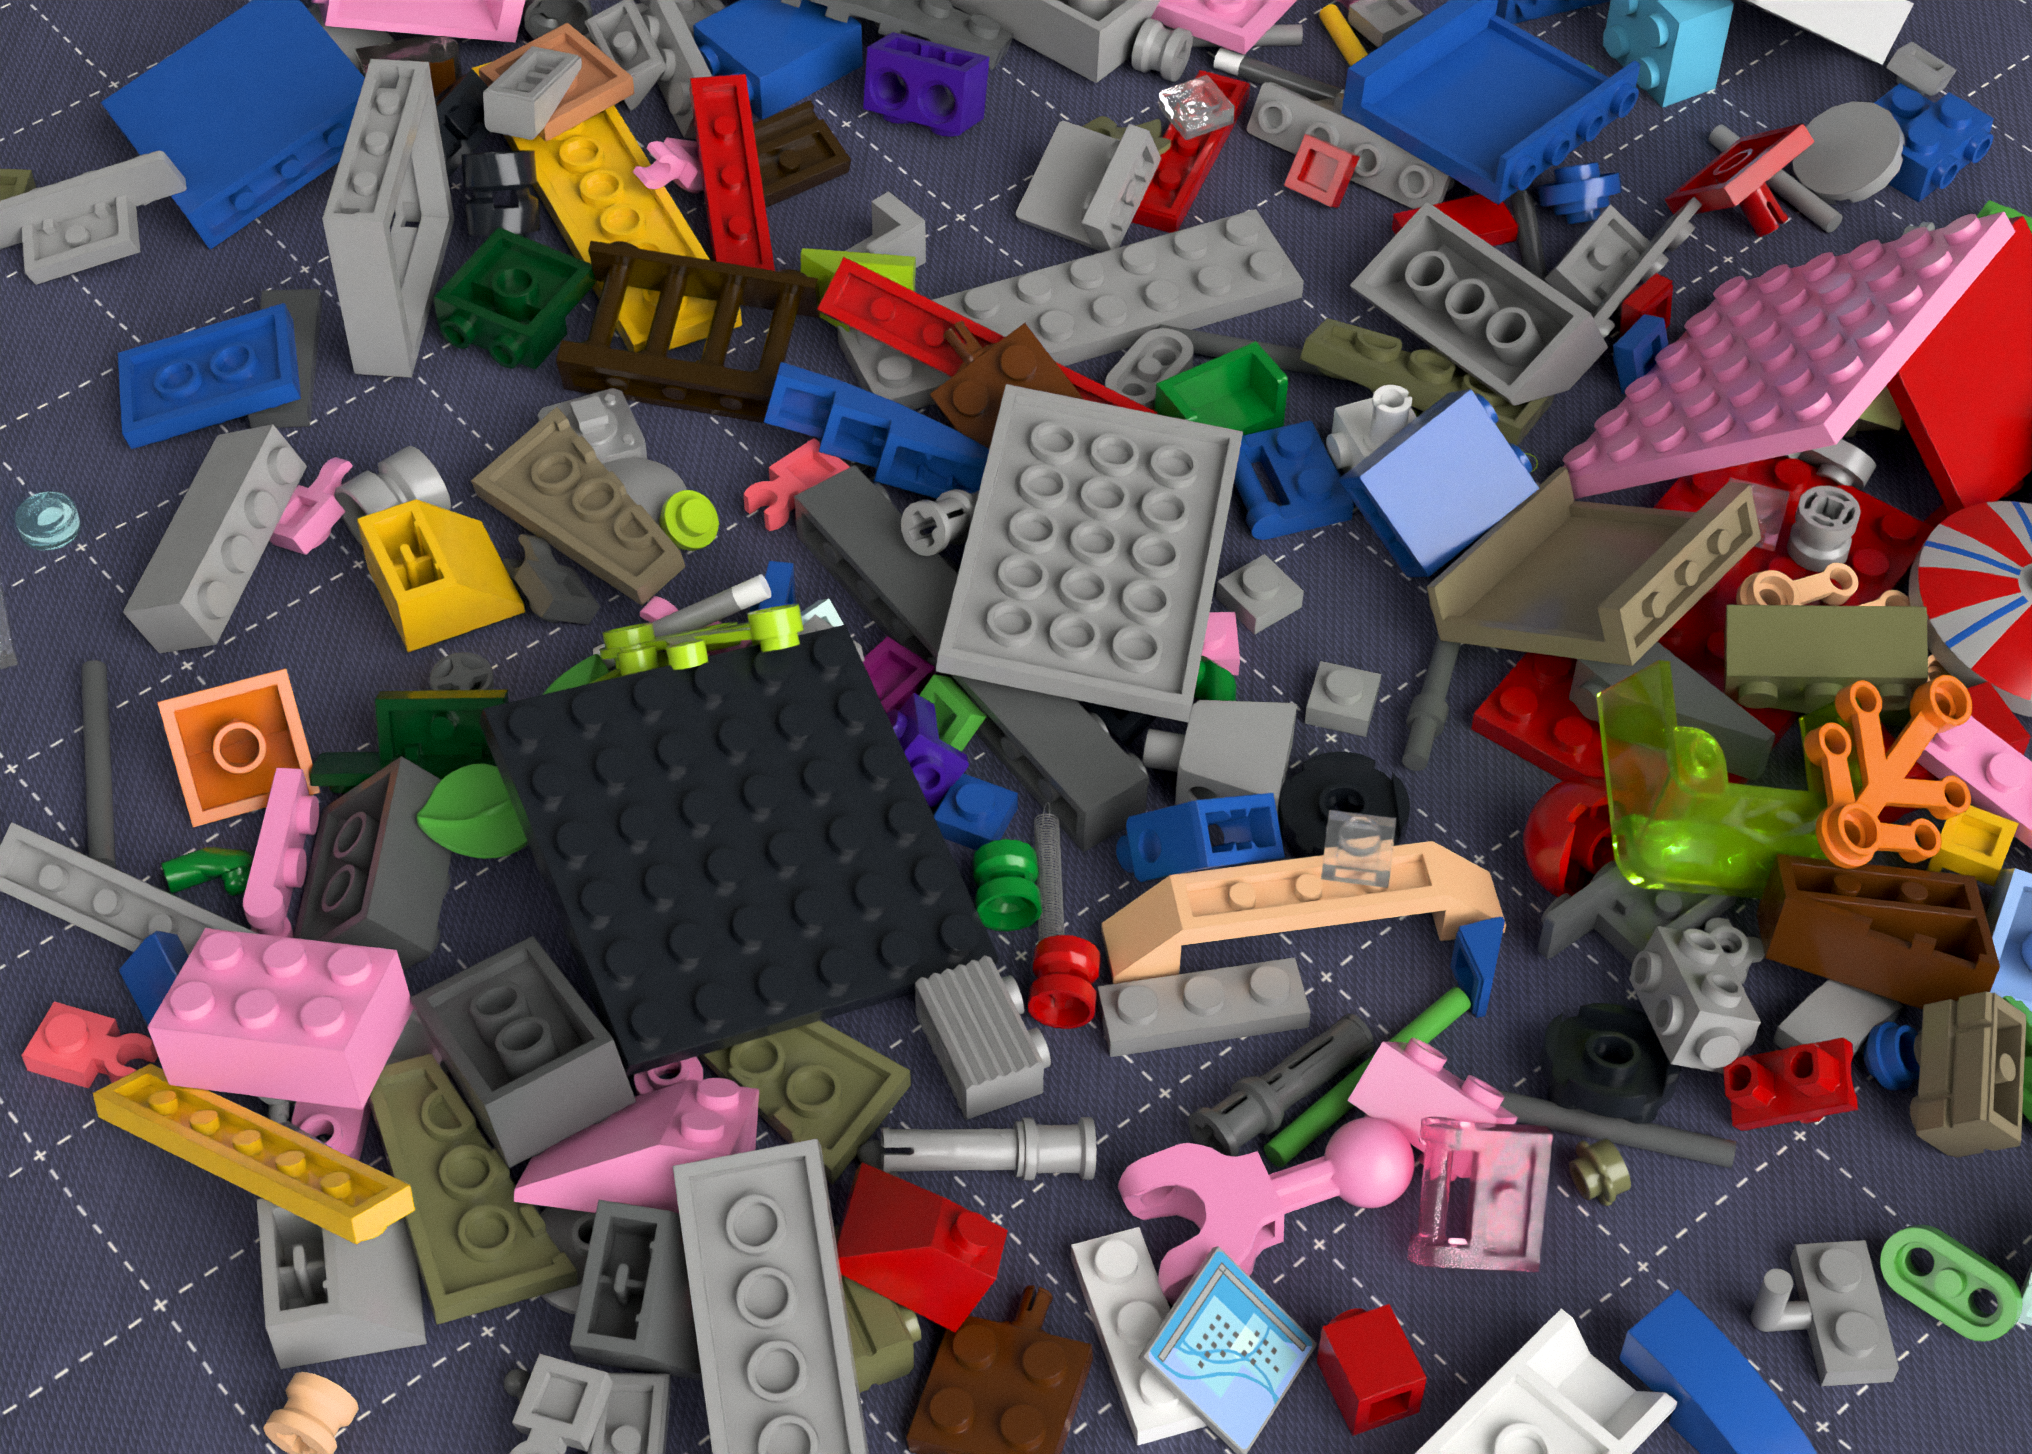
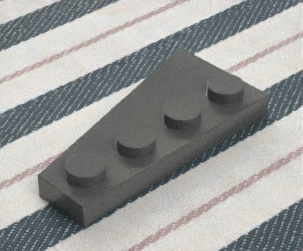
[781,0,1014,70]

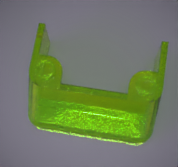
[1596,660,1884,899]

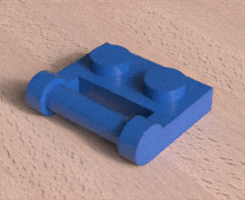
[1234,420,1354,540]

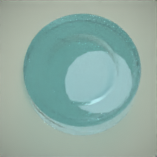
[15,492,81,551]

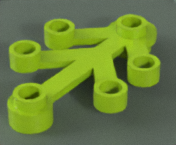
[599,604,804,676]

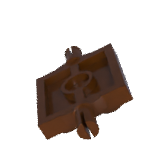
[930,321,1084,449]
[906,1285,1093,1454]

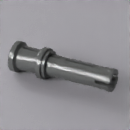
[1188,1013,1374,1157]

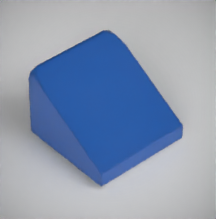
[1450,917,1505,1018]
[119,931,189,1025]

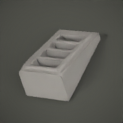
[483,46,582,140]

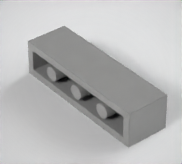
[123,424,307,653]

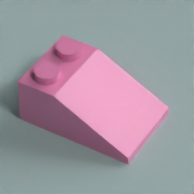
[514,1078,759,1214]

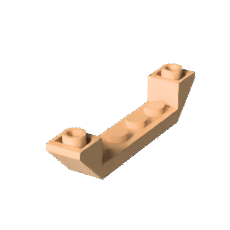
[1101,841,1506,984]

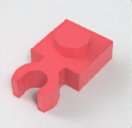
[743,438,850,531]
[21,1002,158,1088]

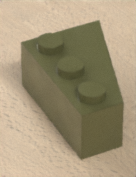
[1724,605,1928,727]

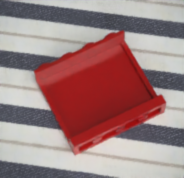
[1886,216,2032,527]

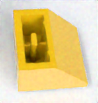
[357,499,525,653]

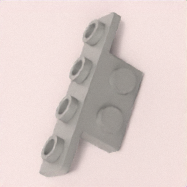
[1247,82,1451,209]
[0,151,187,285]
[1544,197,1702,338]

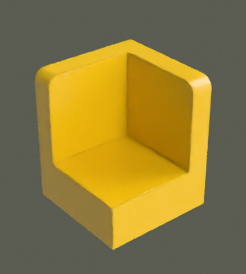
[1926,805,2019,887]

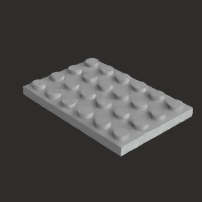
[936,384,1243,723]

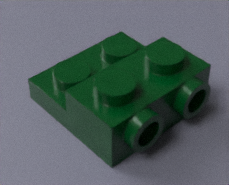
[433,227,597,370]

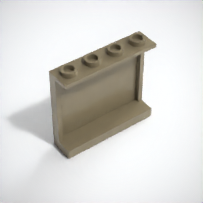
[1426,467,1761,666]

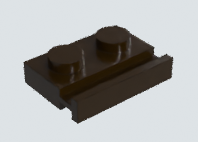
[753,100,851,208]

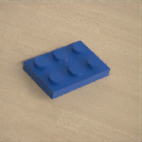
[118,303,301,449]

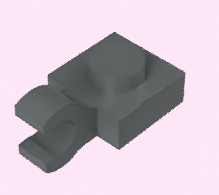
[503,534,600,625]

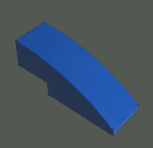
[1619,1289,1818,1454]

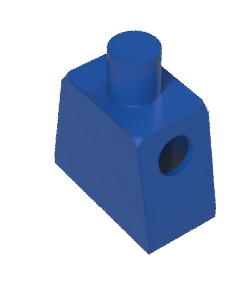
[1116,793,1285,883]

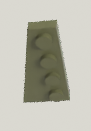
[1300,318,1555,446]
[368,1054,578,1325]

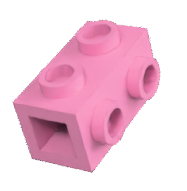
[1347,1037,1518,1181]

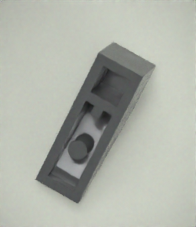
[1569,642,1775,781]

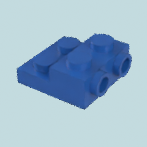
[1874,83,1994,203]

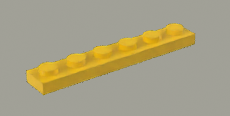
[93,1064,415,1244]

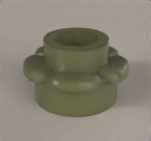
[1569,1138,1631,1206]

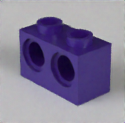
[863,32,989,137]

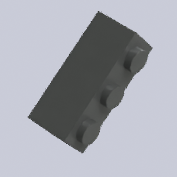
[293,756,452,971]

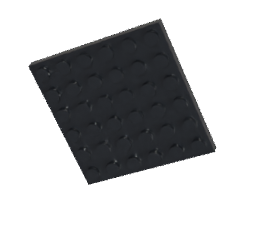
[479,625,999,1076]

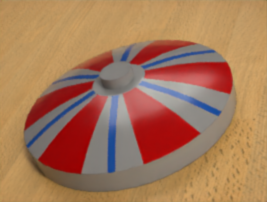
[1908,501,2032,717]

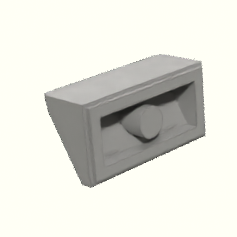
[584,0,667,111]

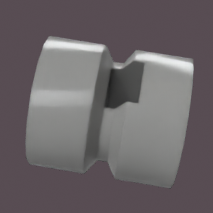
[334,445,451,546]

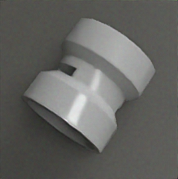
[1787,486,1861,572]

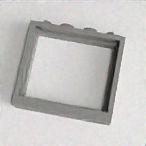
[322,59,454,378]

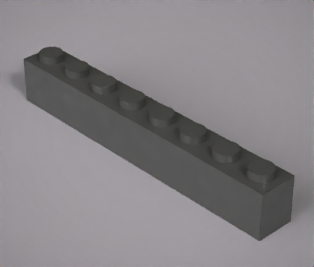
[794,465,1149,852]

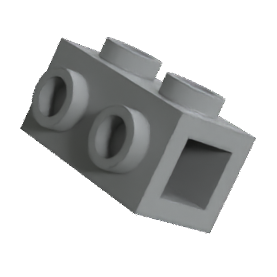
[1629,926,1761,1073]

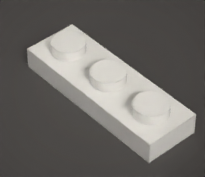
[1071,1227,1207,1445]

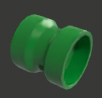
[972,839,1042,932]

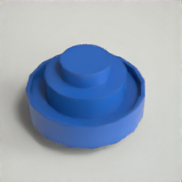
[1537,162,1622,224]

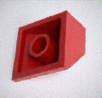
[836,1162,1008,1333]

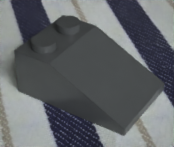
[410,936,636,1168]

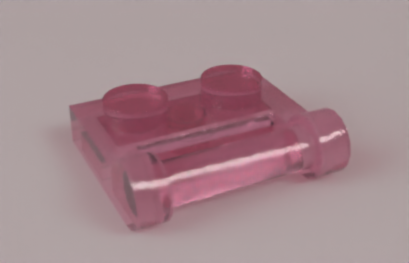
[1408,1116,1553,1272]

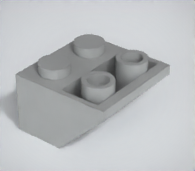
[257,1198,427,1369]

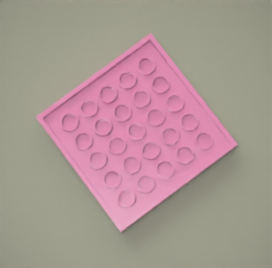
[1563,211,2015,499]

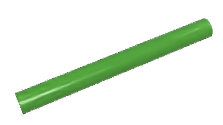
[1264,987,1471,1167]

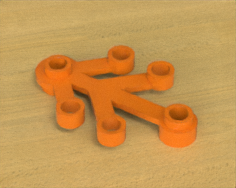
[1804,675,1972,869]

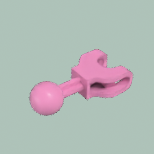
[1118,1117,1414,1305]

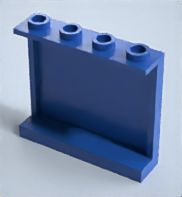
[101,0,365,250]
[1341,0,1641,205]

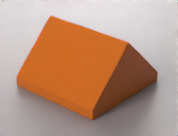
[157,668,321,827]

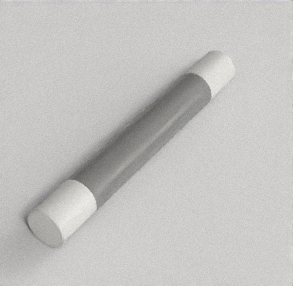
[593,574,772,669]

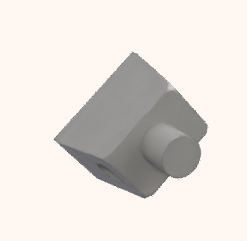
[1143,700,1297,816]

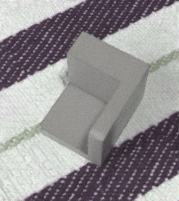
[846,191,926,268]

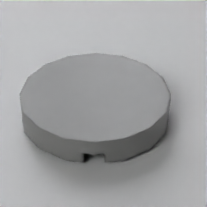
[1793,101,1905,205]

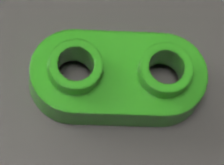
[1880,1224,2023,1341]

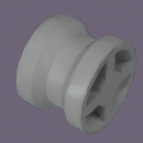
[1132,18,1193,82]

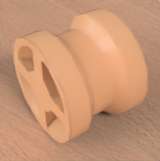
[263,1372,359,1454]

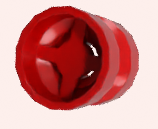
[1028,935,1100,1029]

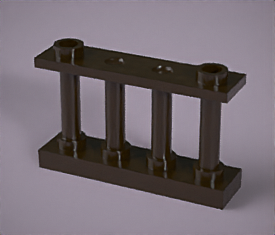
[556,241,821,424]

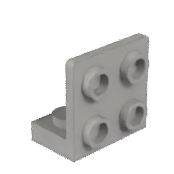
[1016,121,1161,252]

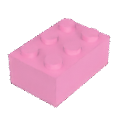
[148,928,414,1110]

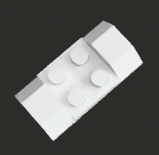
[1415,1308,1677,1454]

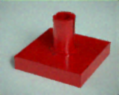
[1664,123,1814,237]

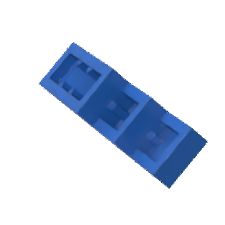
[764,362,990,498]

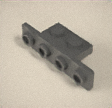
[1537,785,1744,964]

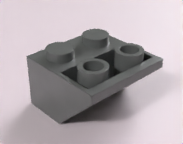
[570,1200,702,1381]

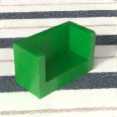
[1155,341,1288,435]

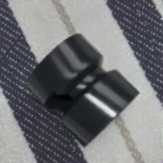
[461,150,541,235]

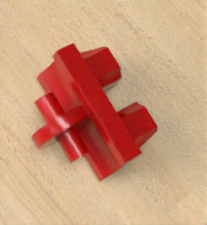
[1723,1037,1858,1131]

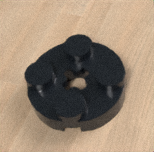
[1278,752,1410,859]
[1540,1003,1682,1124]

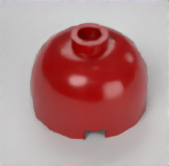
[1523,776,1654,898]

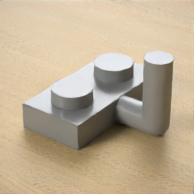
[1751,1240,1899,1386]

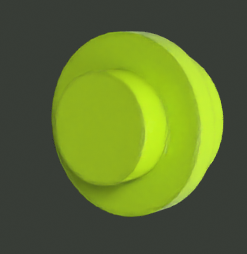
[659,490,719,551]

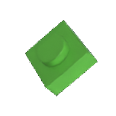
[919,674,986,752]

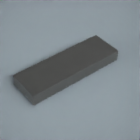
[248,289,322,428]

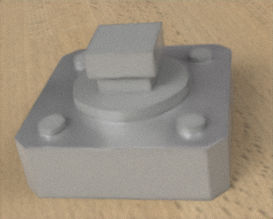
[537,388,647,464]

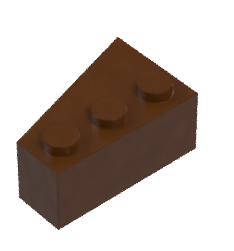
[1756,853,2000,1009]

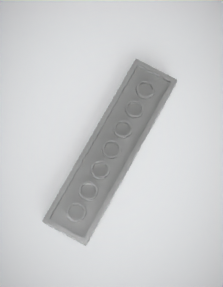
[837,209,1304,410]

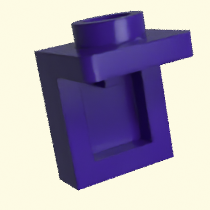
[887,693,969,807]

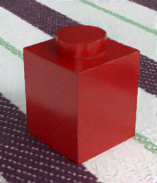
[1317,1304,1427,1436]

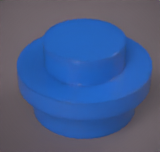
[1864,1022,1920,1091]

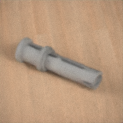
[901,489,979,556]
[880,1117,1097,1181]

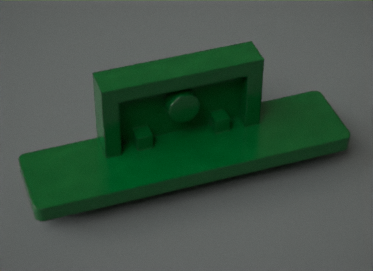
[309,689,509,794]

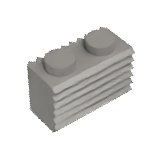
[915,955,1051,1120]

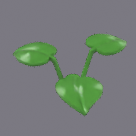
[416,654,609,859]

